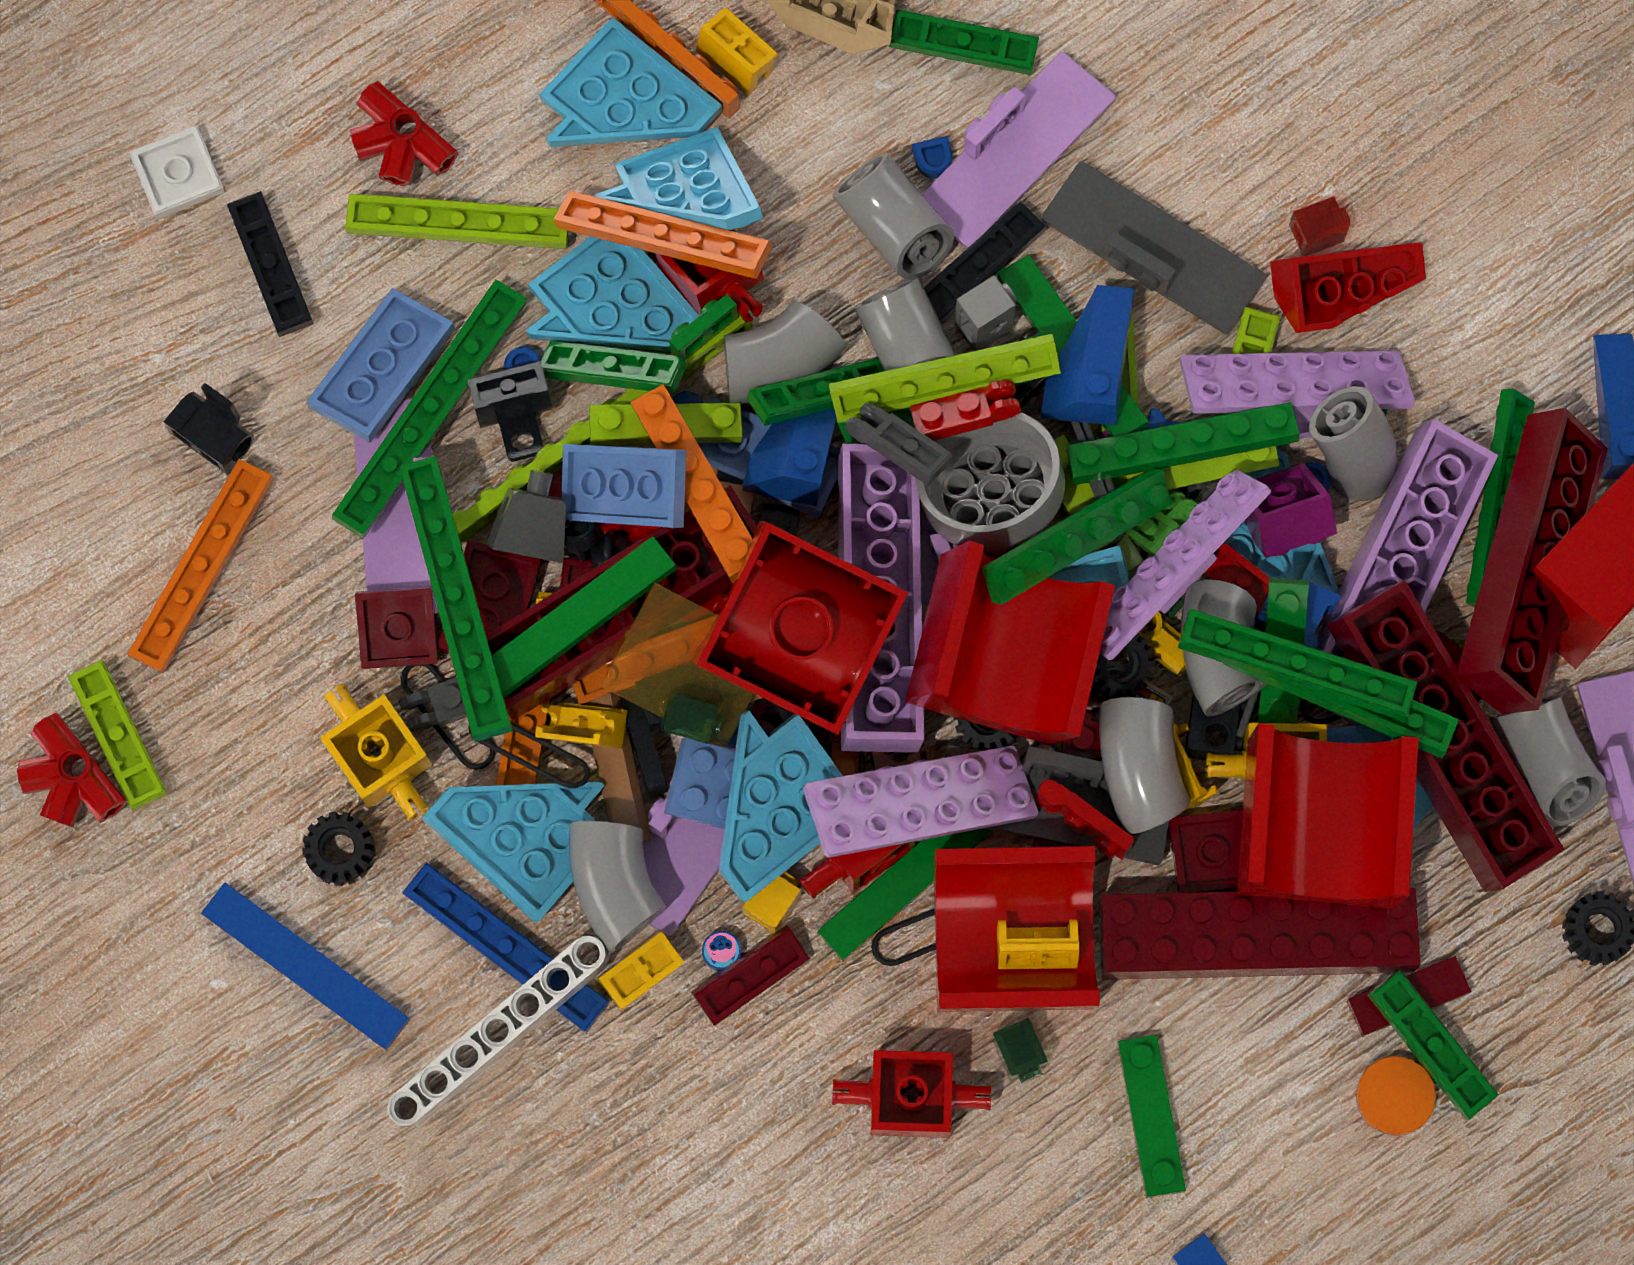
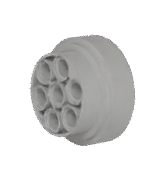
[916,412,1065,555]

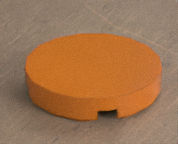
[1355,1056,1436,1136]

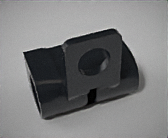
[467,361,553,462]
[163,383,254,475]

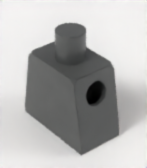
[486,470,566,563]

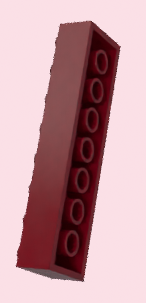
[1456,408,1608,715]
[486,485,757,721]
[1326,580,1564,892]
[1099,888,1421,980]

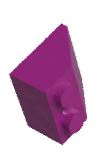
[1245,463,1337,558]

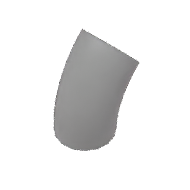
[833,152,954,279]
[854,276,956,371]
[724,301,846,404]
[1309,386,1397,501]
[1181,580,1267,717]
[1490,695,1606,827]
[1099,697,1191,834]
[569,821,667,954]

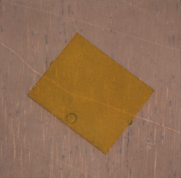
[600,582,754,748]

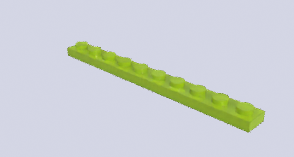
[453,313,752,545]

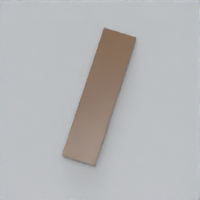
[585,692,651,843]

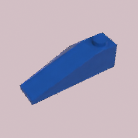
[1593,334,1634,479]

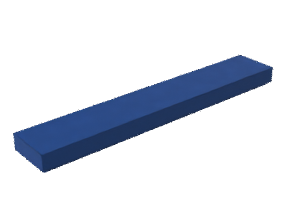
[402,862,610,1034]
[201,882,410,1051]

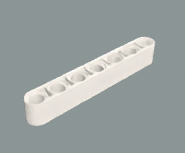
[387,936,609,1127]

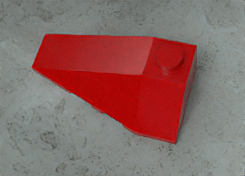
[1270,242,1426,333]

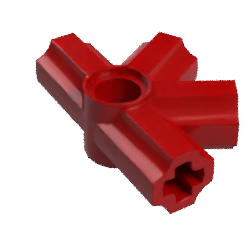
[350,81,459,186]
[17,713,127,828]

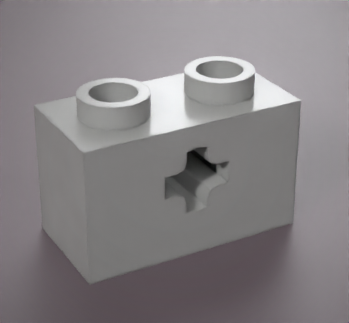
[954,276,1017,351]

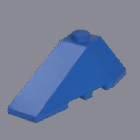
[1041,285,1134,425]
[742,409,837,506]

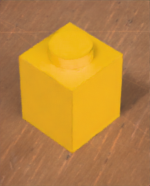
[742,872,801,934]

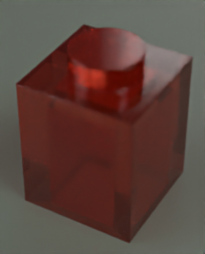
[1289,196,1350,256]

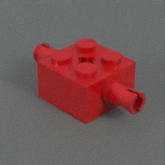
[655,230,764,322]
[799,841,915,899]
[832,1050,991,1138]

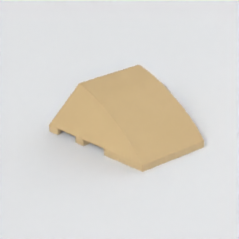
[766,0,895,54]

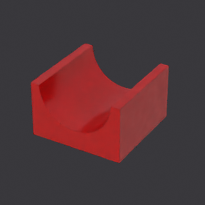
[1533,463,1634,669]
[691,521,909,735]
[905,541,1115,745]
[1237,723,1419,909]
[933,846,1100,1012]

